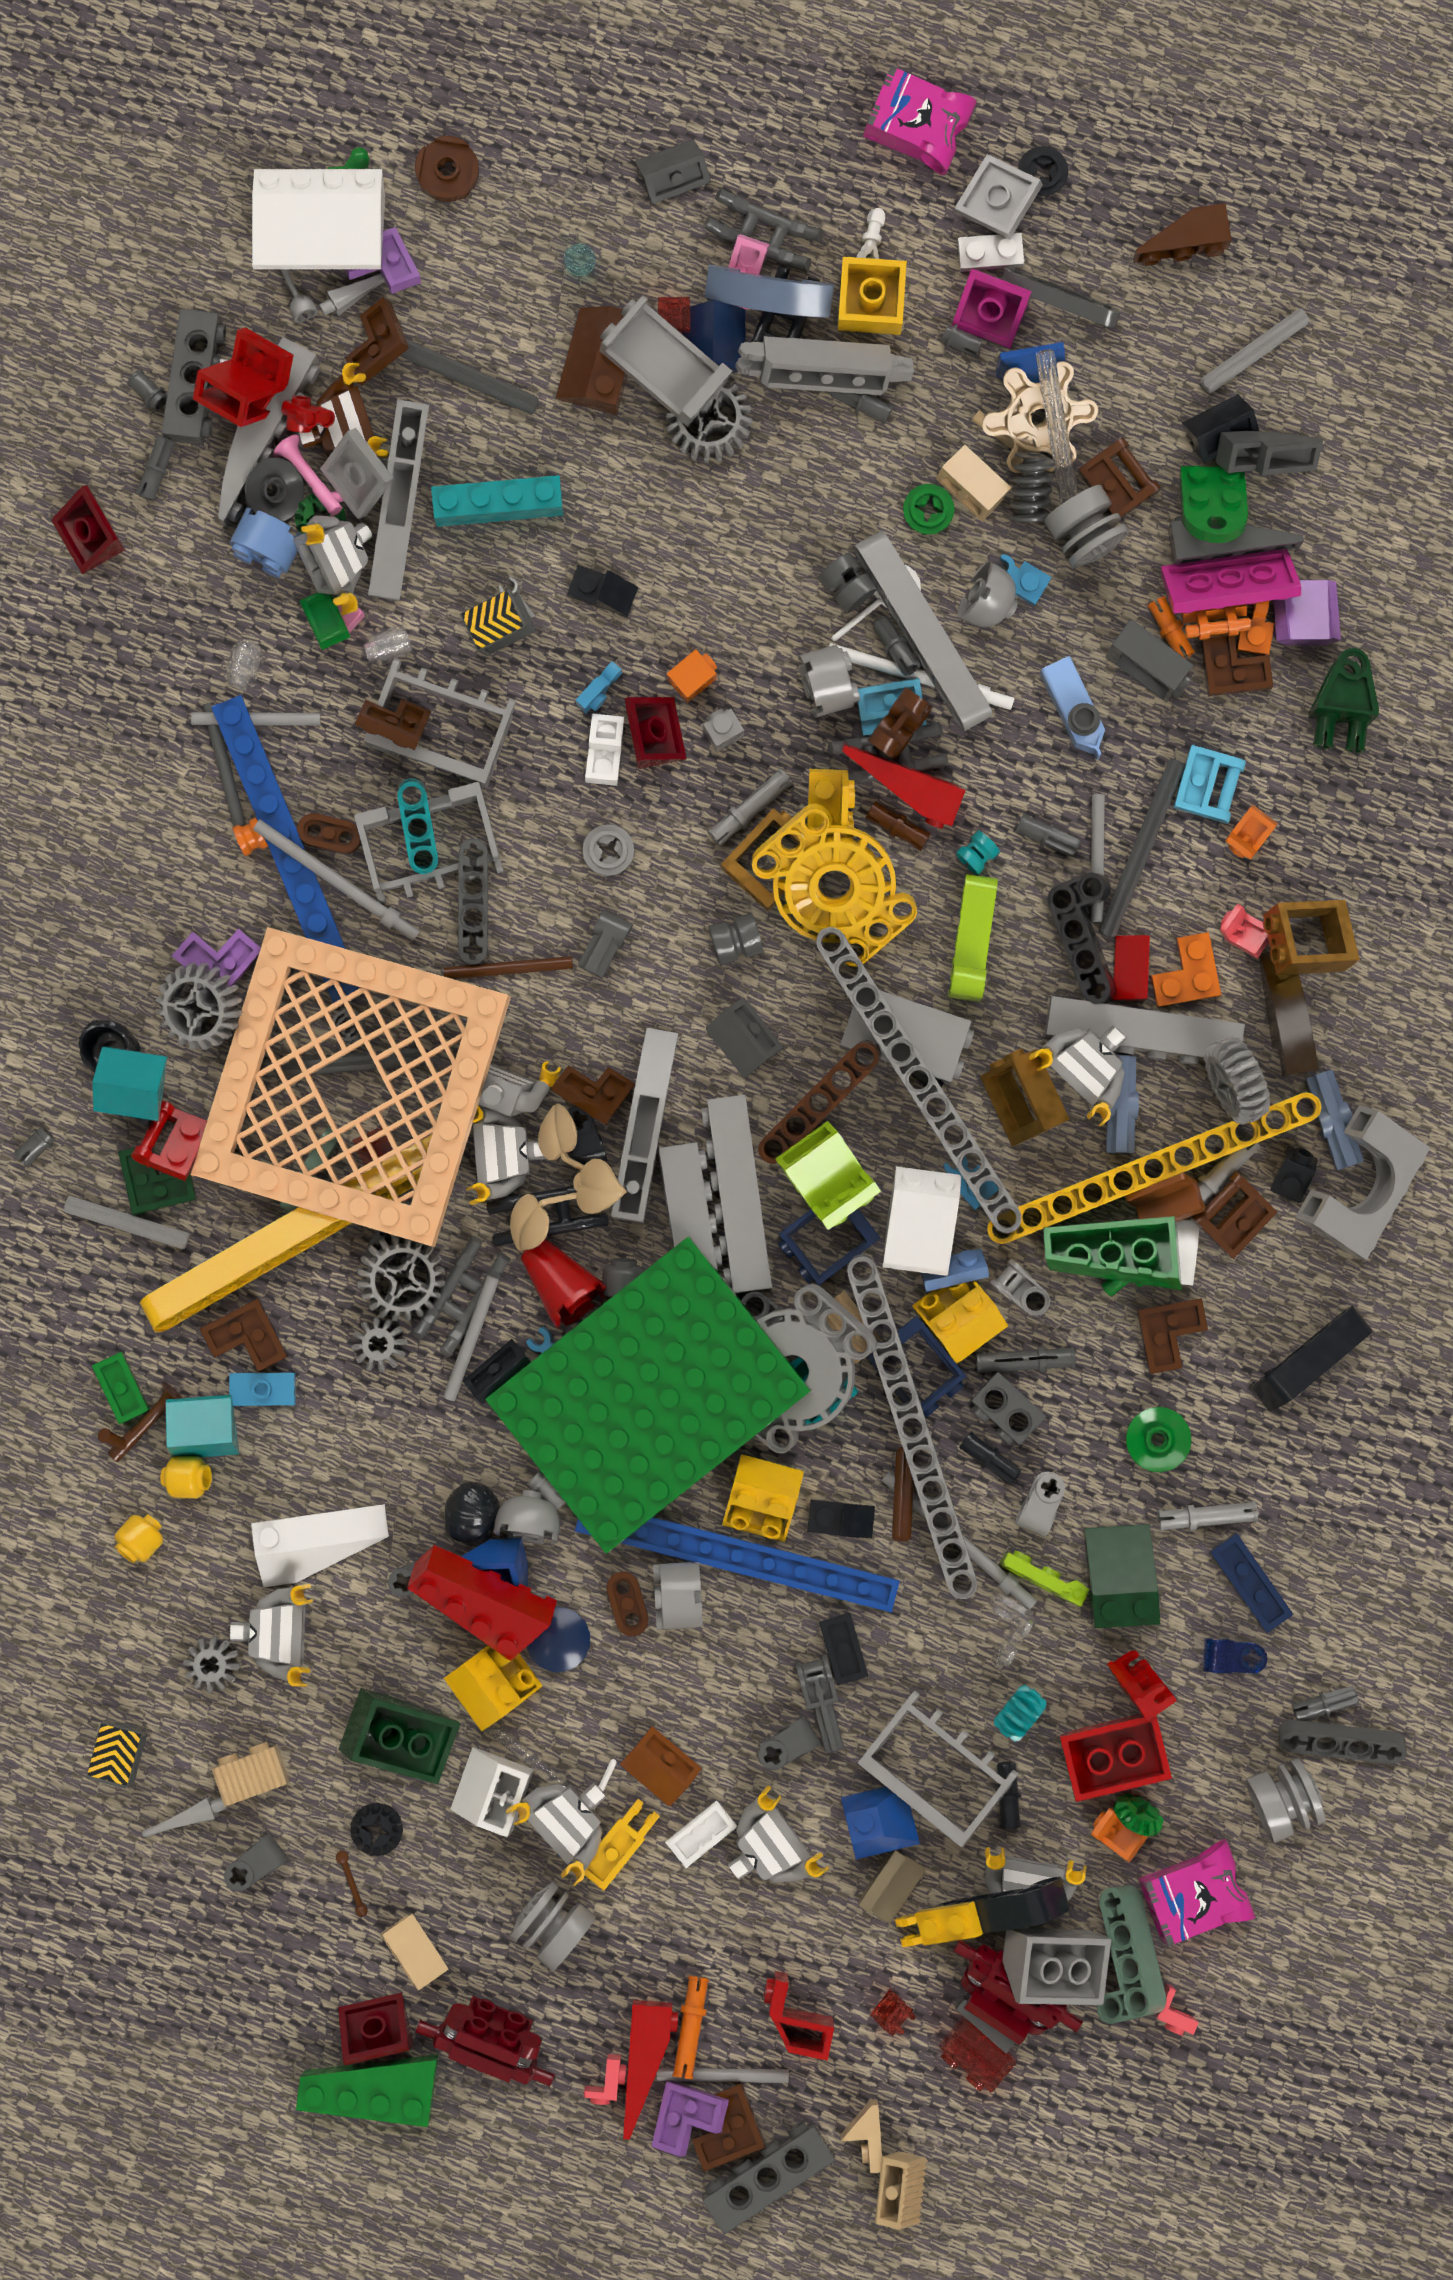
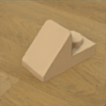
[840,2099,882,2173]

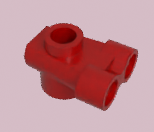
[281,396,335,433]

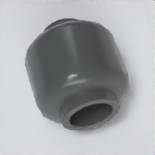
[602,1258,644,1299]

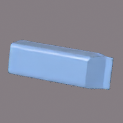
[1040,656,1105,760]

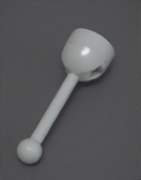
[280,269,318,323]

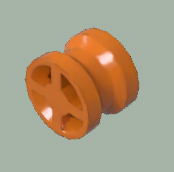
[232,817,268,857]

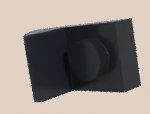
[567,565,638,618]
[807,1499,875,1539]

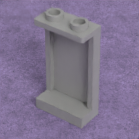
[599,295,732,427]
[839,989,975,1085]

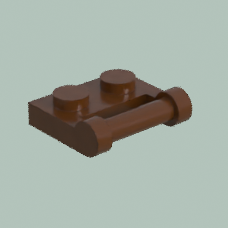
[1077,437,1162,518]
[1191,1171,1277,1259]

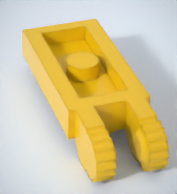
[585,1798,660,1891]
[895,1901,983,1947]

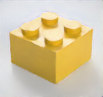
[837,257,907,335]

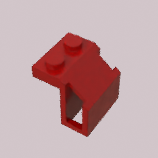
[193,327,294,427]
[763,1971,834,2061]

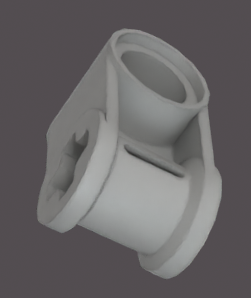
[989,1259,1050,1317]
[1015,1471,1065,1537]

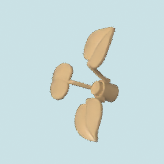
[510,1103,627,1252]

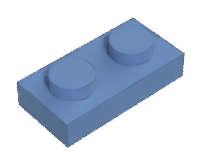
[920,1248,989,1292]

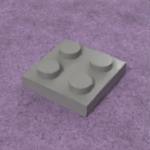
[954,154,1043,239]
[320,428,394,519]

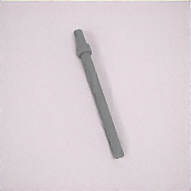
[252,819,420,941]
[881,1471,1038,1610]

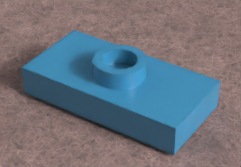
[229,1373,296,1406]

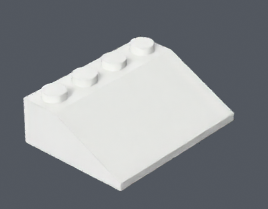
[252,169,385,269]

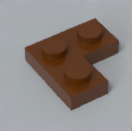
[345,297,409,386]
[1201,633,1273,697]
[355,699,431,750]
[551,1065,635,1125]
[1137,1298,1208,1374]
[200,1299,288,1372]
[692,2083,766,2171]

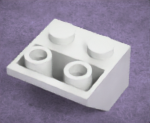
[450,1747,534,1837]

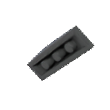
[1168,516,1304,564]

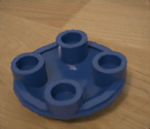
[527,1607,590,1672]

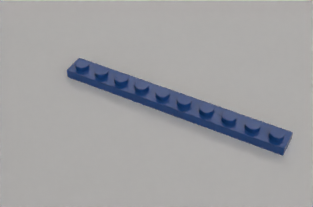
[211,695,359,1003]
[575,1517,900,1613]

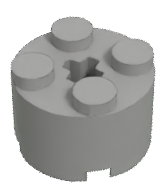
[798,645,860,718]
[653,1562,703,1630]

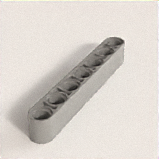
[853,530,993,731]

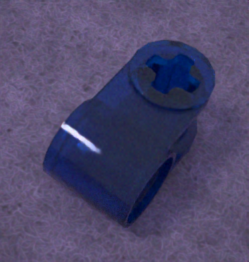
[1203,1638,1268,1674]

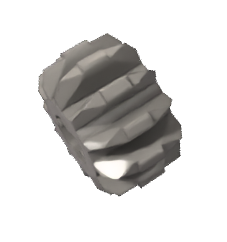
[351,1317,408,1372]
[183,1636,240,1693]

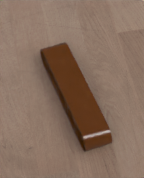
[758,1040,881,1164]

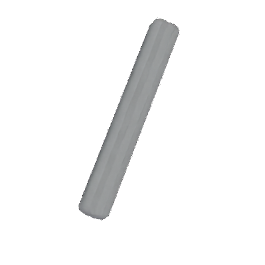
[1200,309,1309,394]
[64,1196,190,1249]

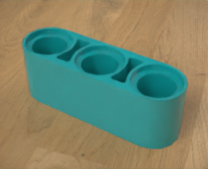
[397,778,438,874]

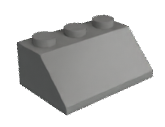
[1002,1928,1111,2005]

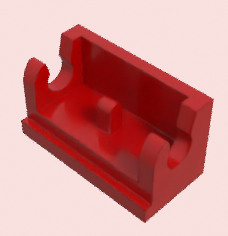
[1107,1650,1177,1721]

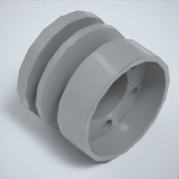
[1044,485,1129,568]
[1246,1758,1326,1844]
[509,1880,596,1972]

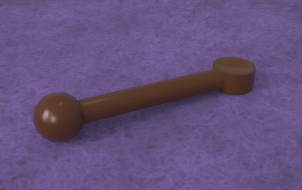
[336,1851,368,1917]

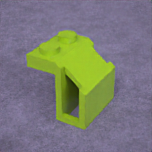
[775,1121,881,1230]

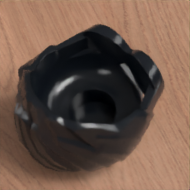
[78,1020,141,1073]
[445,1481,500,1542]

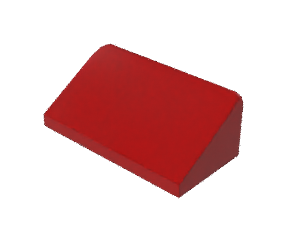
[1113,935,1150,1002]

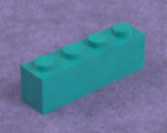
[431,475,564,527]

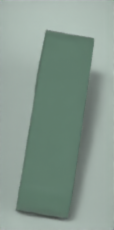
[1096,1885,1166,2024]

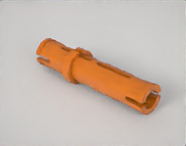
[672,1976,709,2080]

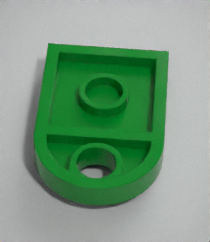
[1179,466,1248,543]

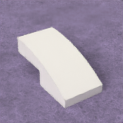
[585,714,624,786]
[1176,1219,1199,1286]

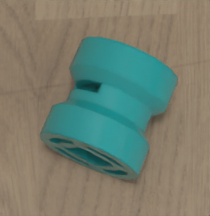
[955,830,1000,875]

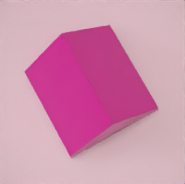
[952,268,1032,349]

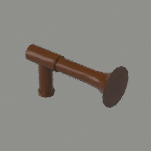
[98,1381,183,1462]

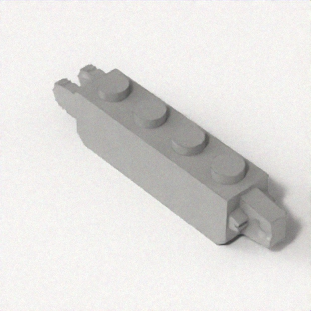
[735,336,914,395]

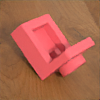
[1220,904,1269,959]
[1154,1983,1199,2036]
[584,2054,627,2105]

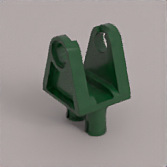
[1308,648,1379,753]

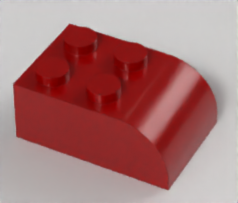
[1059,1713,1172,1802]

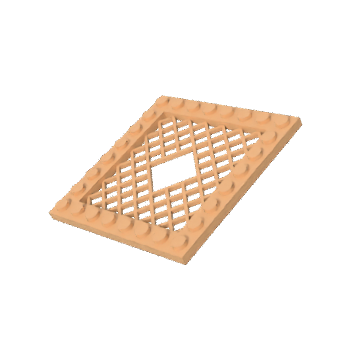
[191,927,511,1247]

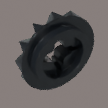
[1018,146,1068,198]
[350,1803,403,1856]

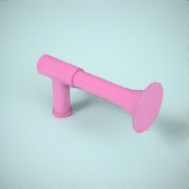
[273,434,344,516]

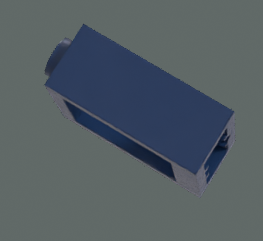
[778,1209,880,1286]
[866,1316,967,1418]

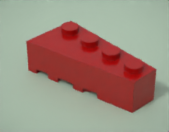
[407,1545,557,1661]

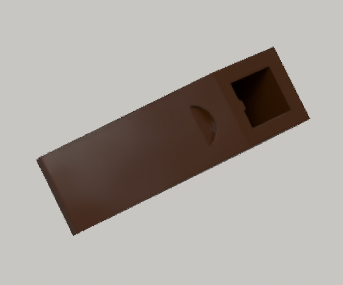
[1133,203,1232,266]

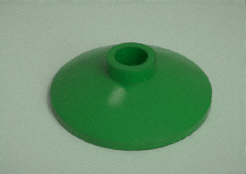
[1126,1407,1191,1472]

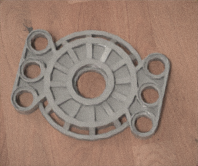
[755,1284,876,1453]

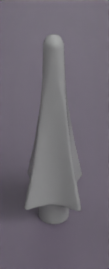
[318,273,385,316]
[142,1796,228,1837]

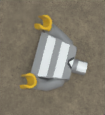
[293,516,372,616]
[1029,1025,1127,1127]
[479,1061,561,1117]
[466,1106,546,1205]
[230,1584,313,1687]
[506,1782,607,1886]
[728,1786,829,1883]
[985,1847,1087,1928]

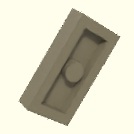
[857,1849,925,1923]

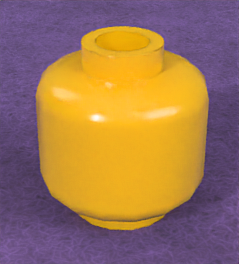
[160,1456,212,1499]
[114,1514,163,1564]

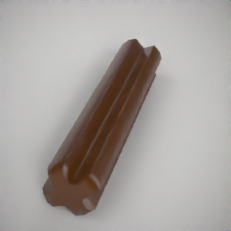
[892,1447,915,1542]

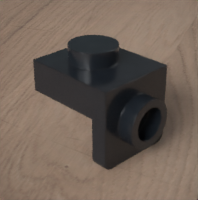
[1270,1146,1317,1203]

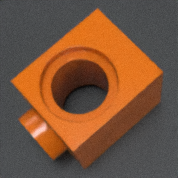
[666,649,717,704]

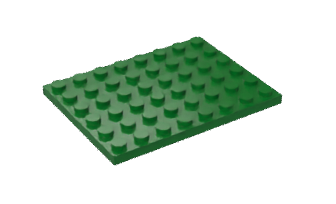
[485,1236,812,1554]

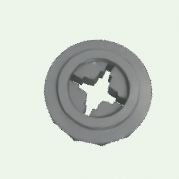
[583,825,634,877]

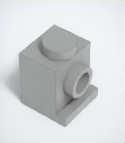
[700,709,744,753]

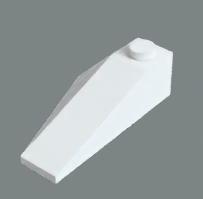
[251,1504,389,1587]

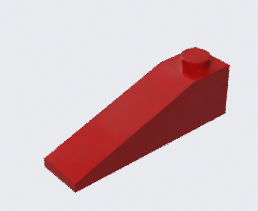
[841,743,966,829]
[623,2000,678,2140]

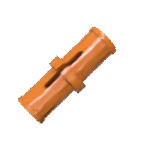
[1147,596,1196,659]

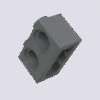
[970,1372,1046,1445]

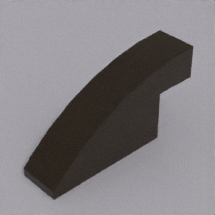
[1259,952,1319,1077]

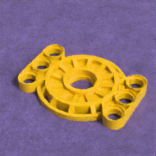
[752,803,917,967]

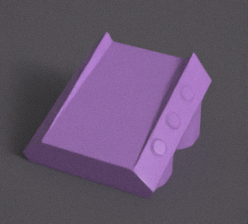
[1272,580,1341,646]

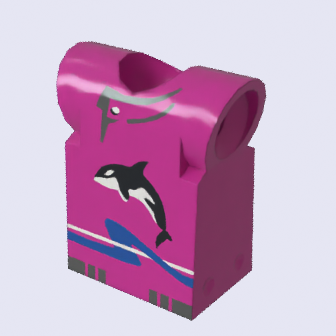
[863,66,977,175]
[1138,1839,1256,1946]

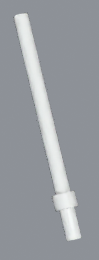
[829,643,1014,710]

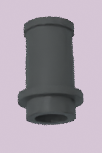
[940,324,983,358]
[127,370,167,411]
[13,1126,55,1168]

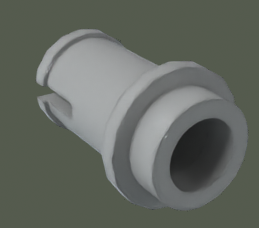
[527,1471,564,1510]

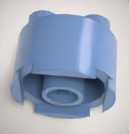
[229,508,302,578]

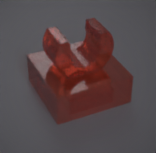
[658,297,691,332]
[352,1126,393,1166]
[870,1989,916,2036]

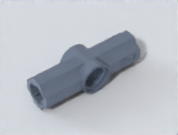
[1105,1055,1139,1155]
[1305,1070,1364,1171]

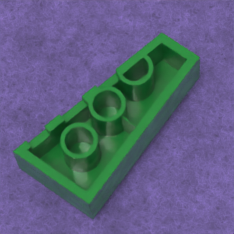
[1043,1216,1182,1290]
[296,2054,439,2127]

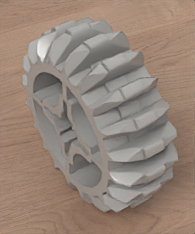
[666,381,752,463]
[155,962,243,1050]
[1204,1036,1270,1125]
[357,1235,445,1321]

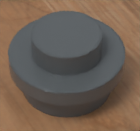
[1068,703,1100,736]

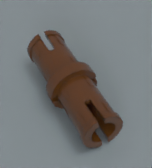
[865,801,931,851]

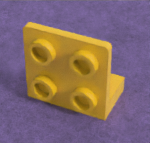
[807,769,855,839]

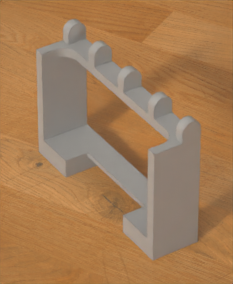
[364,658,516,789]
[354,782,504,904]
[858,1691,1019,1847]

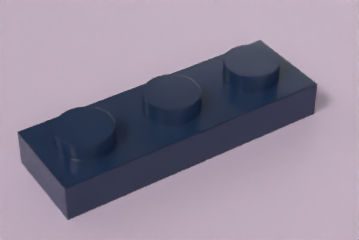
[1209,1533,1294,1633]

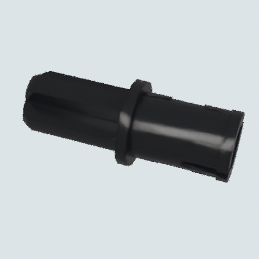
[959,1431,1021,1485]
[997,1761,1022,1829]

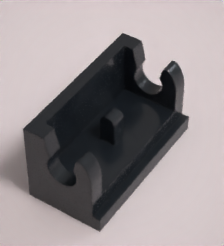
[1182,394,1259,464]

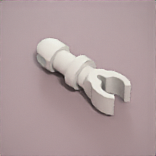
[856,208,885,259]

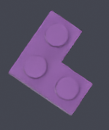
[344,227,421,294]
[172,929,261,987]
[652,2081,729,2157]

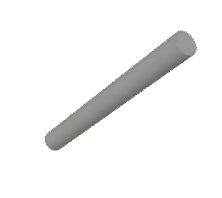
[191,712,321,726]
[1091,794,1105,923]
[443,1275,500,1401]
[657,2068,789,2083]

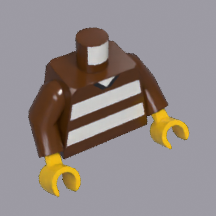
[299,363,389,458]

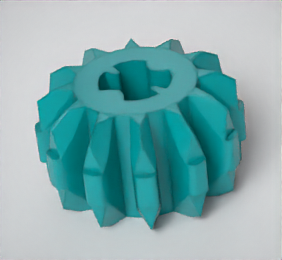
[994,1684,1046,1742]

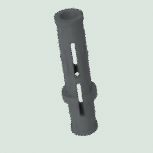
[976,1346,1075,1374]

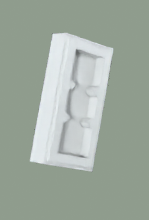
[665,1800,737,1868]

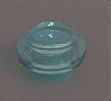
[564,244,596,276]

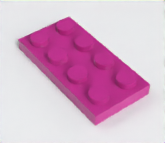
[1161,549,1301,614]

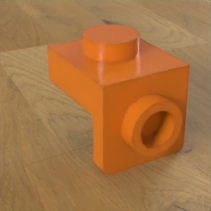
[1225,804,1278,860]
[1091,1808,1148,1863]

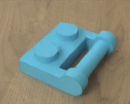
[1173,745,1246,824]

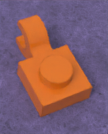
[1236,600,1275,656]

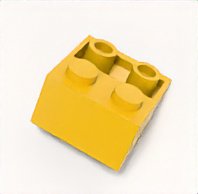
[912,1280,1008,1364]
[722,1454,804,1542]
[443,1645,542,1731]

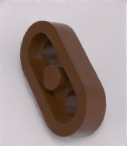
[297,813,361,854]
[607,1571,649,1636]

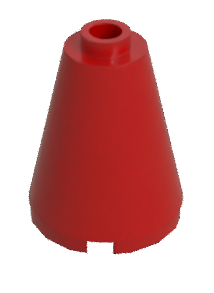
[521,1238,606,1329]

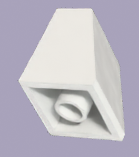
[883,1166,961,1276]

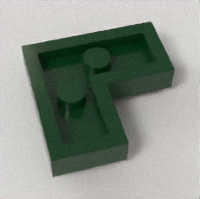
[118,1147,197,1215]

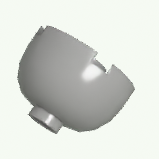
[957,561,1018,628]
[493,1490,560,1544]

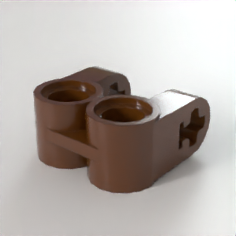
[868,687,933,759]

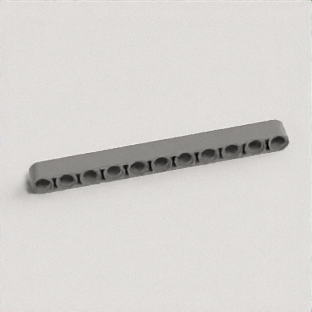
[816,927,1021,1233]
[847,1254,977,1599]

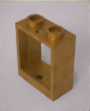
[721,808,800,912]
[1263,900,1360,975]
[980,1048,1070,1147]

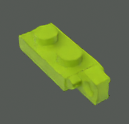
[999,1550,1090,1607]

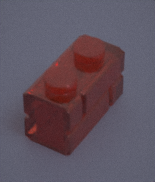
[939,2016,1017,2093]

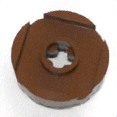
[415,136,479,202]

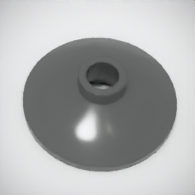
[245,457,304,521]

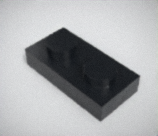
[463,1339,531,1405]
[819,1612,868,1686]

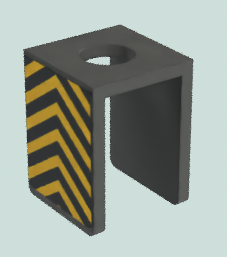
[460,589,536,656]
[86,1719,149,1789]

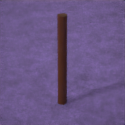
[444,956,573,979]

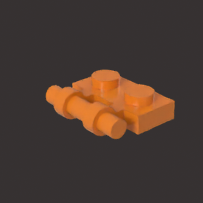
[1180,604,1251,640]

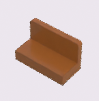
[1125,1173,1206,1222]
[620,1726,702,1806]

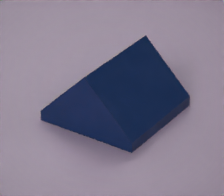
[682,300,745,373]

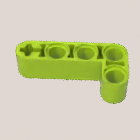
[948,874,998,1002]

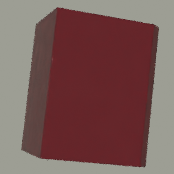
[51,485,125,574]
[624,697,687,769]
[338,1993,413,2065]

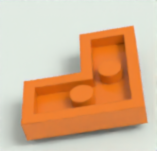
[1151,932,1221,1008]

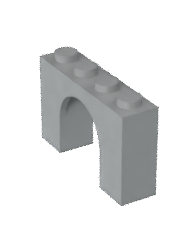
[1295,1105,1430,1260]

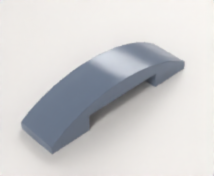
[705,264,835,317]

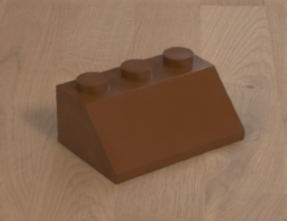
[555,306,628,415]

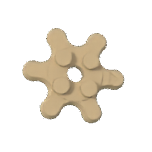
[982,361,1098,473]

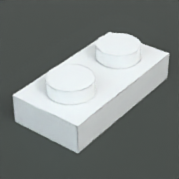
[958,233,1024,272]

